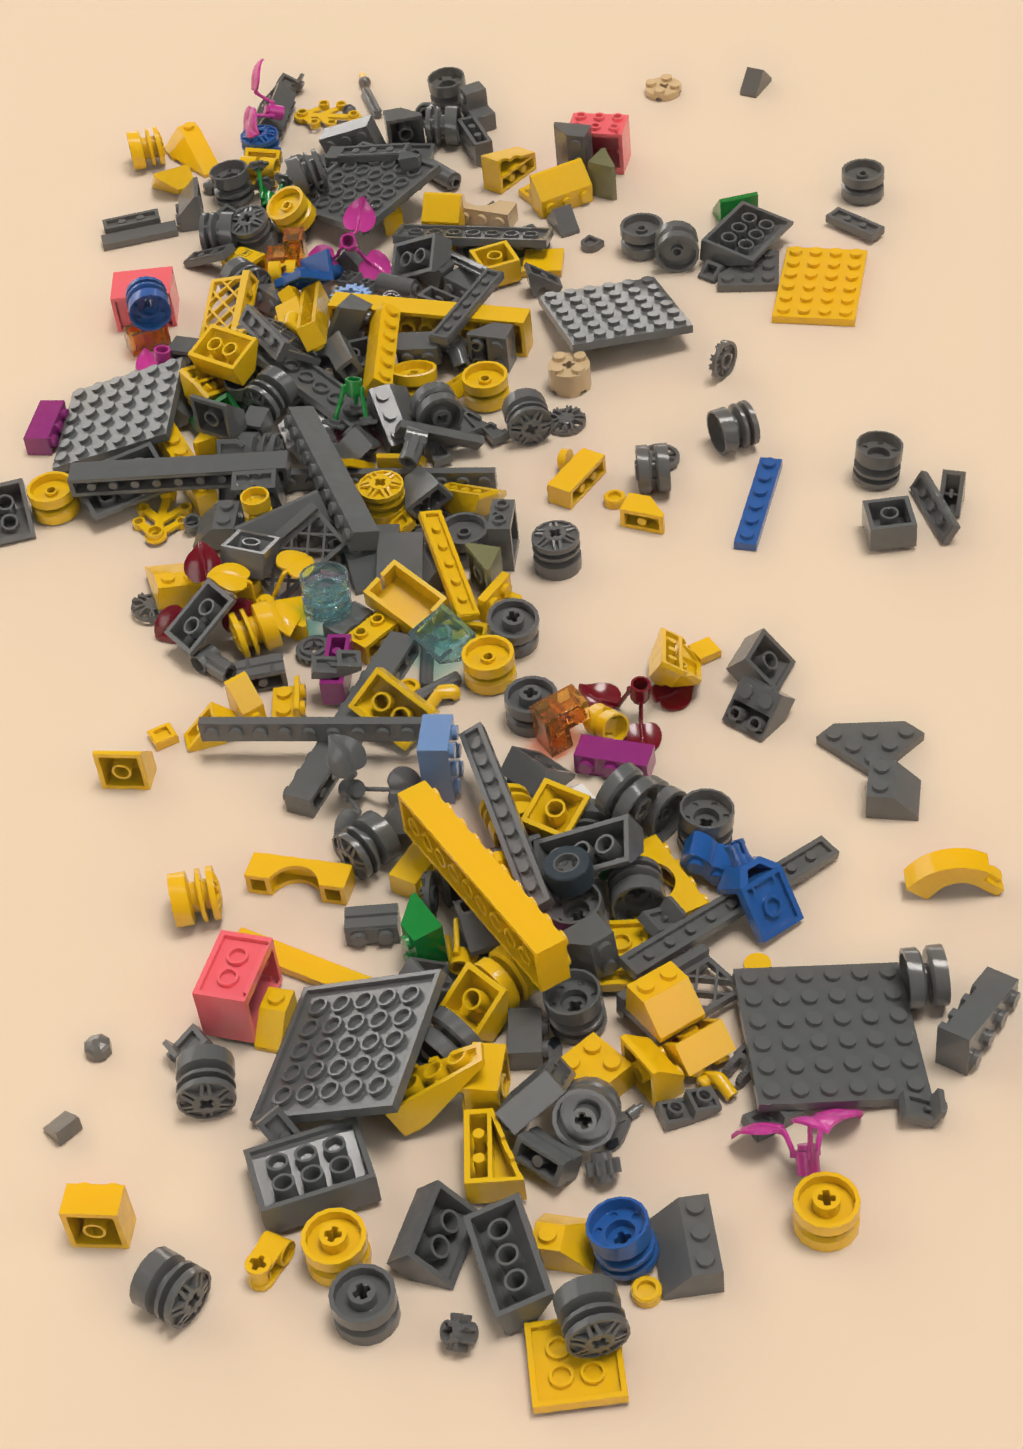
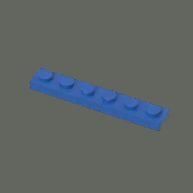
[734,457,782,552]

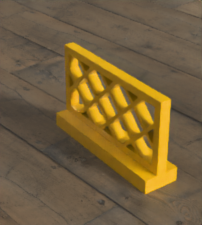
[199,270,259,339]

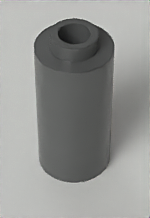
[429,159,461,191]
[375,272,421,299]

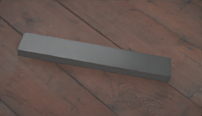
[429,268,504,346]

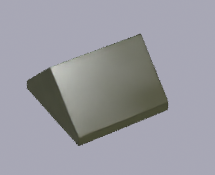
[588,148,617,201]
[465,543,503,594]

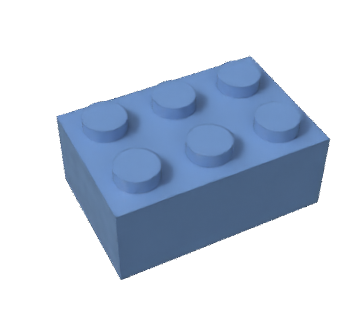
[416,714,464,804]

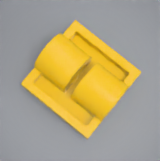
[240,147,282,188]

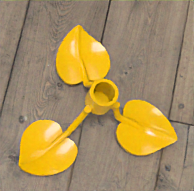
[207,550,314,637]

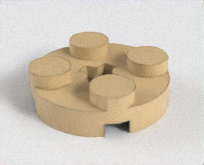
[645,74,681,102]

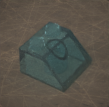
[408,604,476,664]

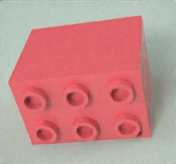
[570,112,631,175]
[110,266,180,332]
[192,930,283,1043]

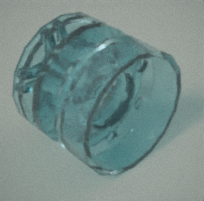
[299,561,352,622]

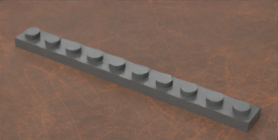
[285,467,498,492]
[198,717,422,742]
[459,722,555,912]
[618,835,840,980]

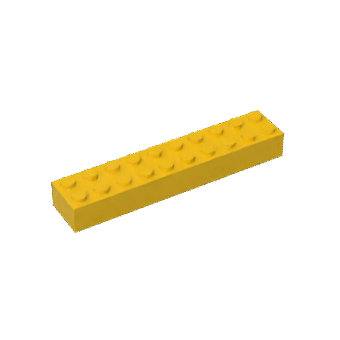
[327,292,534,357]
[397,780,571,992]

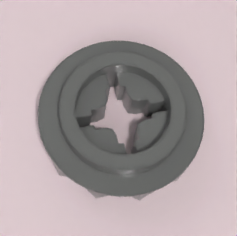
[296,635,327,664]

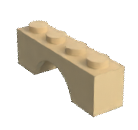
[446,192,518,227]

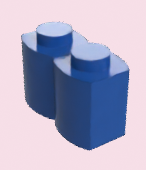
[680,830,731,886]

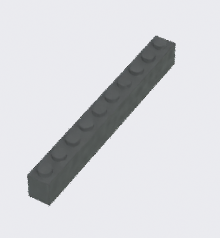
[284,406,380,551]
[67,450,292,497]
[283,631,419,818]

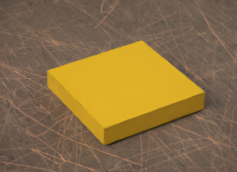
[522,248,565,277]

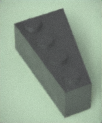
[935,966,1021,1076]

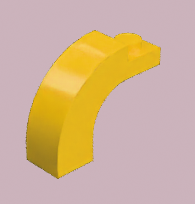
[904,848,1004,900]

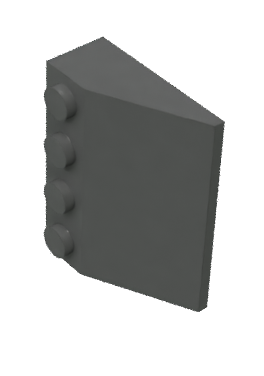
[700,201,794,266]
[79,442,166,521]
[0,478,36,546]
[243,1117,382,1233]

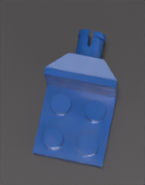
[274,249,344,290]
[717,838,804,943]

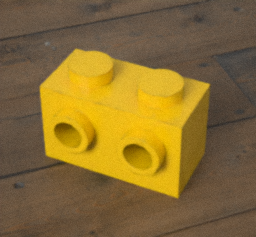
[348,611,400,665]

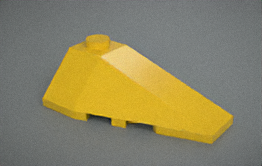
[164,122,218,178]
[385,1042,485,1137]

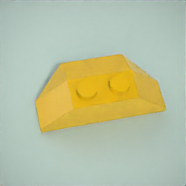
[179,365,227,407]
[443,482,507,516]
[649,627,702,687]

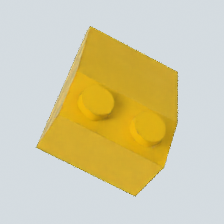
[145,563,204,610]

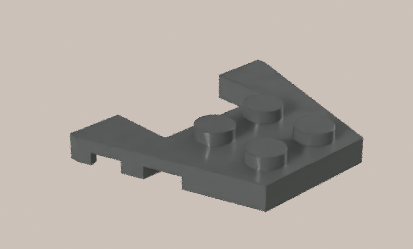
[428,407,510,468]

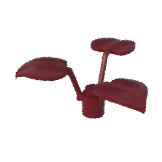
[154,541,254,644]
[578,676,694,751]

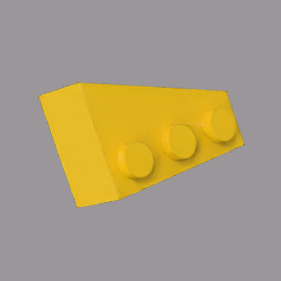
[463,1108,527,1204]

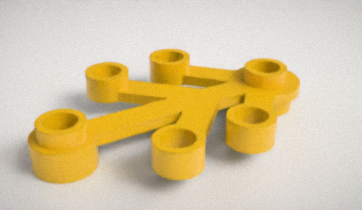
[294,100,361,130]
[132,491,193,545]

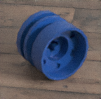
[240,124,283,163]
[125,276,172,331]
[585,1196,660,1281]

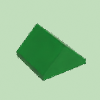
[712,192,758,222]

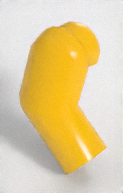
[284,311,299,336]
[426,684,461,708]
[696,1071,738,1101]

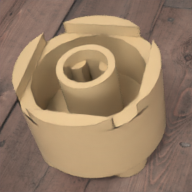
[548,351,592,398]

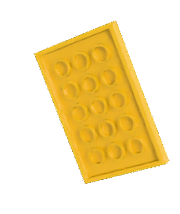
[772,246,867,327]

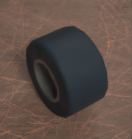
[543,846,595,898]

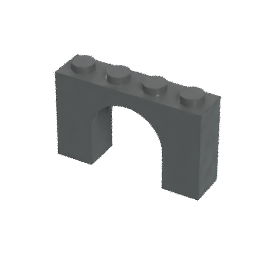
[287,331,364,410]

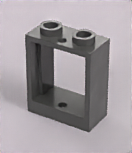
[231,469,287,516]
[487,499,520,571]
[495,1053,576,1135]

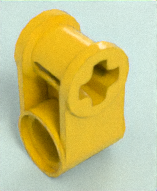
[245,1230,296,1292]

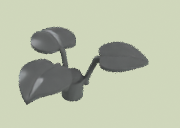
[327,734,422,835]

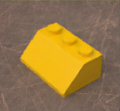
[529,158,593,219]
[187,323,259,386]
[347,667,440,751]

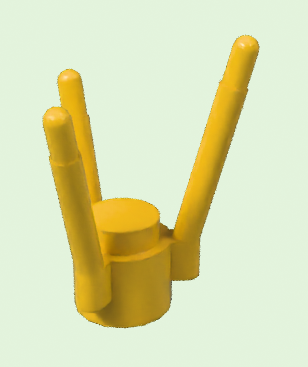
[445,917,480,975]

